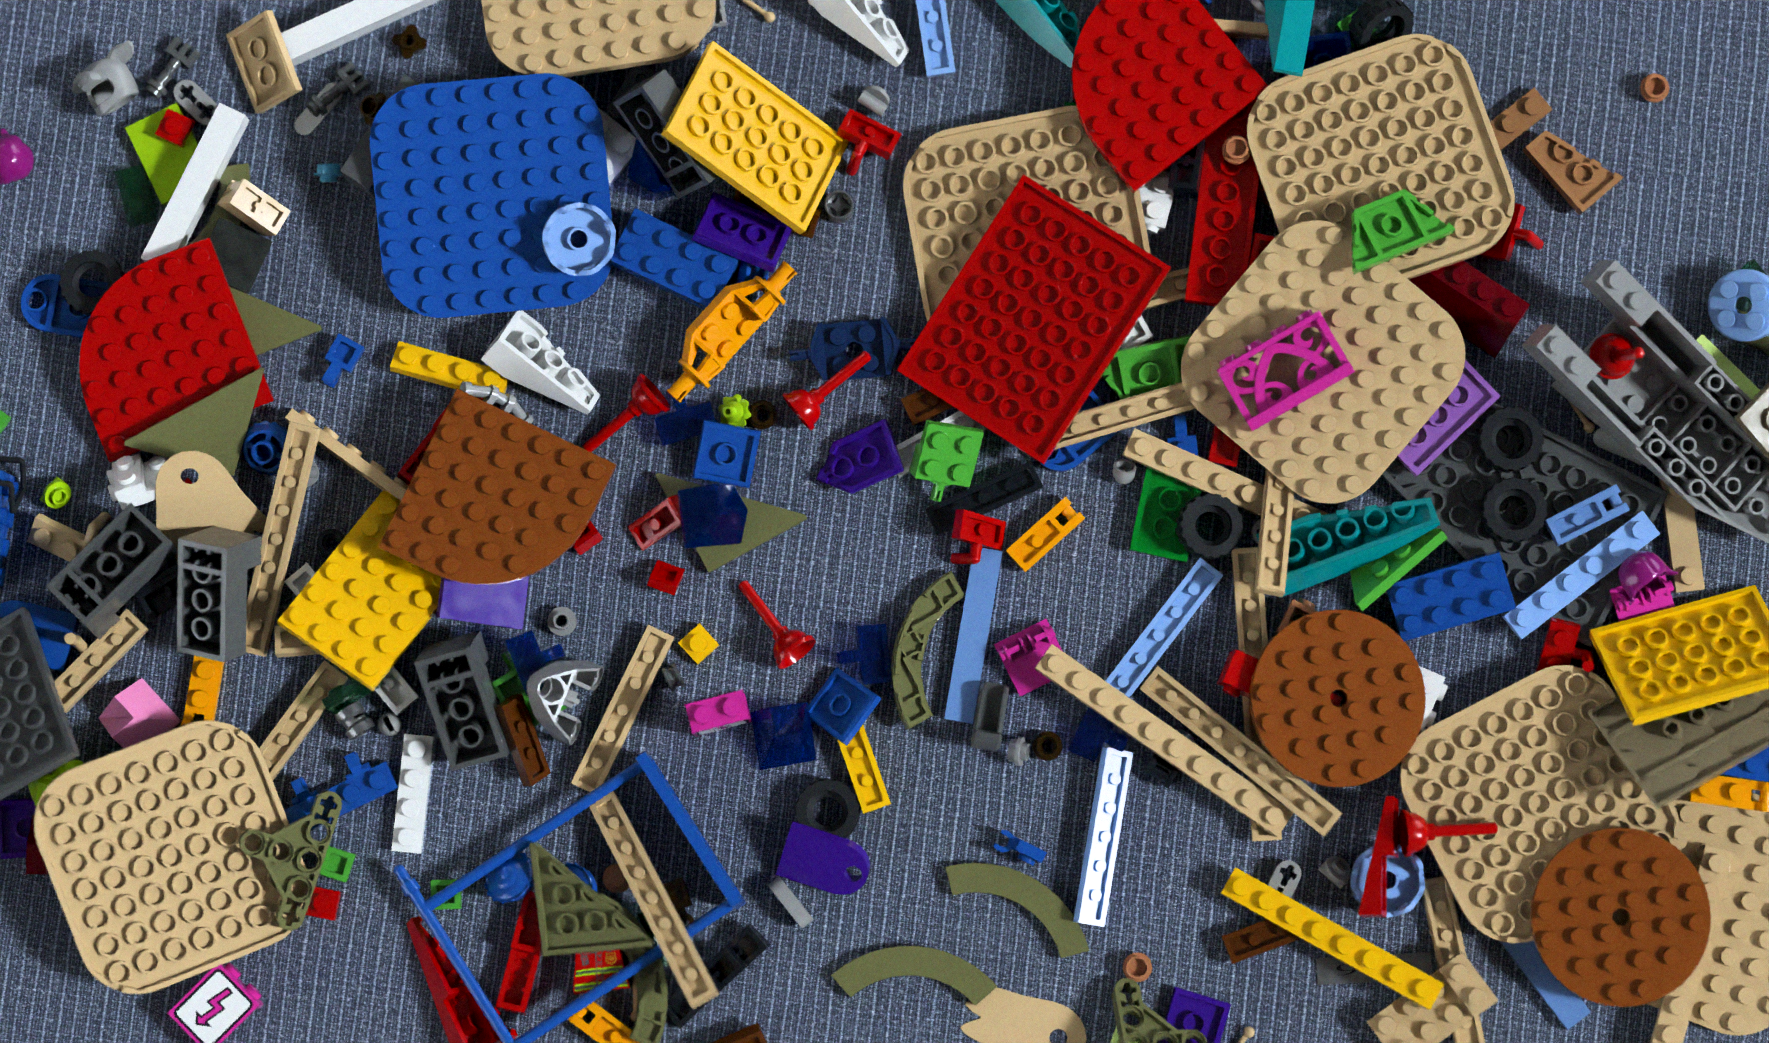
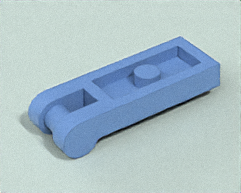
[1544,484,1630,547]

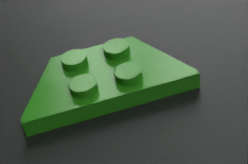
[1351,189,1455,275]
[1102,334,1192,400]
[1350,528,1447,611]

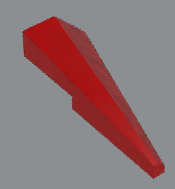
[406,916,518,1043]

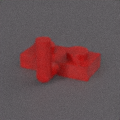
[836,108,902,176]
[1480,203,1544,262]
[950,509,1006,564]
[1536,617,1594,672]

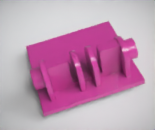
[1609,575,1675,622]
[994,619,1062,697]

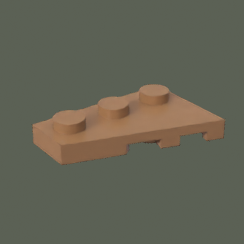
[1522,130,1624,216]

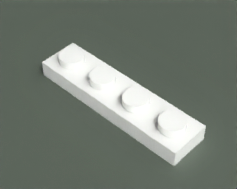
[391,734,435,854]

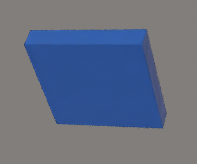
[692,419,761,488]
[802,667,882,746]

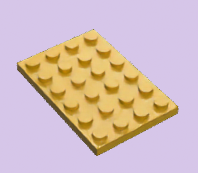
[661,41,850,235]
[277,490,441,692]
[1589,585,1769,726]

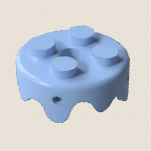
[542,202,616,276]
[1707,269,1769,342]
[1350,845,1425,917]

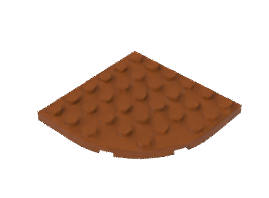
[378,389,617,585]

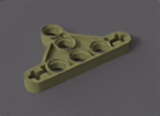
[238,790,342,931]
[1112,978,1207,1043]

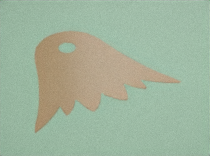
[155,451,267,563]
[961,987,1086,1043]

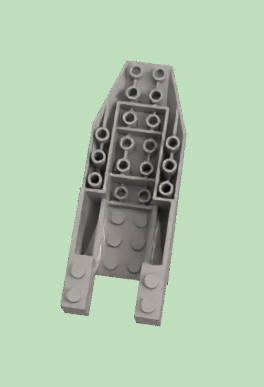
[1521,260,1769,544]

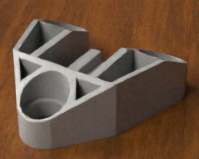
[527,660,604,745]

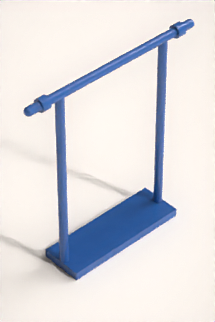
[394,752,746,1043]

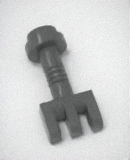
[145,36,201,99]
[306,62,370,117]

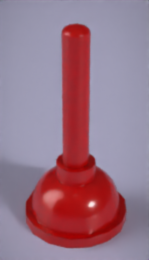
[1589,333,1645,380]
[782,351,871,431]
[582,373,671,452]
[738,580,816,669]
[1399,809,1498,857]

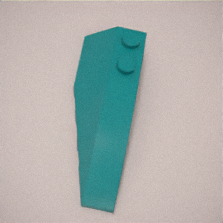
[995,0,1080,68]
[1264,0,1315,77]
[1256,497,1441,598]

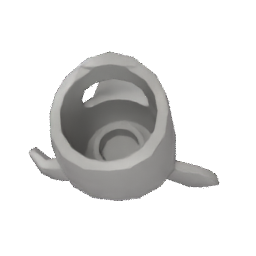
[72,40,140,116]

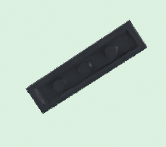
[925,461,1043,536]

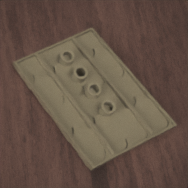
[1587,689,1769,809]

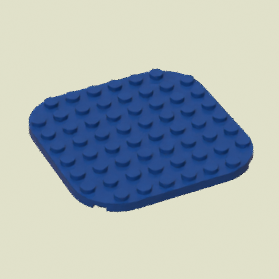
[369,73,615,318]

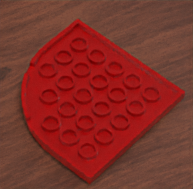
[1071,0,1268,194]
[79,237,274,462]

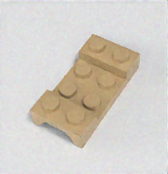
[1367,951,1499,1043]

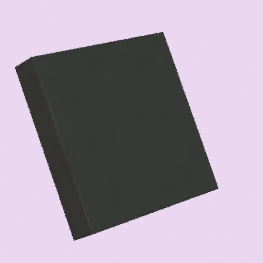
[210,217,273,294]

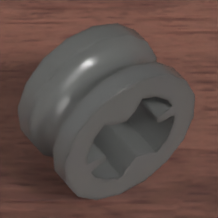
[662,663,685,692]

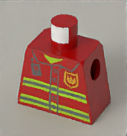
[573,949,631,994]

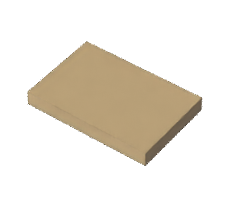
[226,10,302,114]

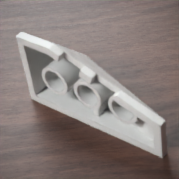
[807,0,909,67]
[481,310,600,415]

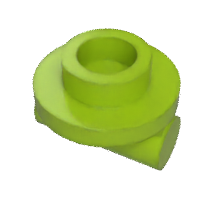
[39,476,71,509]

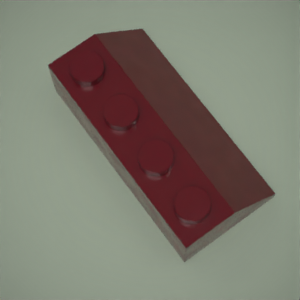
[1408,261,1530,358]

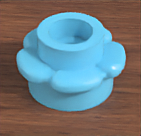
[314,163,342,182]

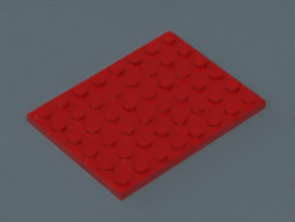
[897,174,1171,465]

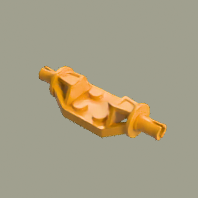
[666,261,797,403]

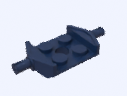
[789,317,918,382]

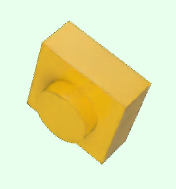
[678,623,720,665]

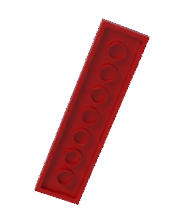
[1184,85,1269,307]

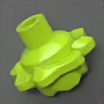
[718,394,751,427]

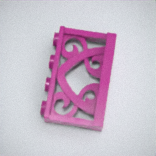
[1216,309,1355,431]

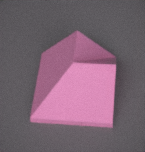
[98,678,182,748]

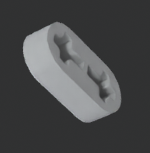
[173,79,218,127]
[1267,860,1301,898]
[768,876,814,929]

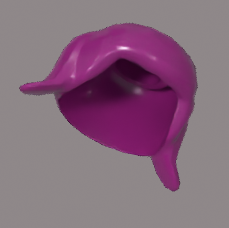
[0,128,34,184]
[1618,551,1678,605]

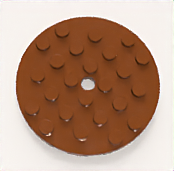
[1249,610,1426,787]
[1530,828,1711,1007]

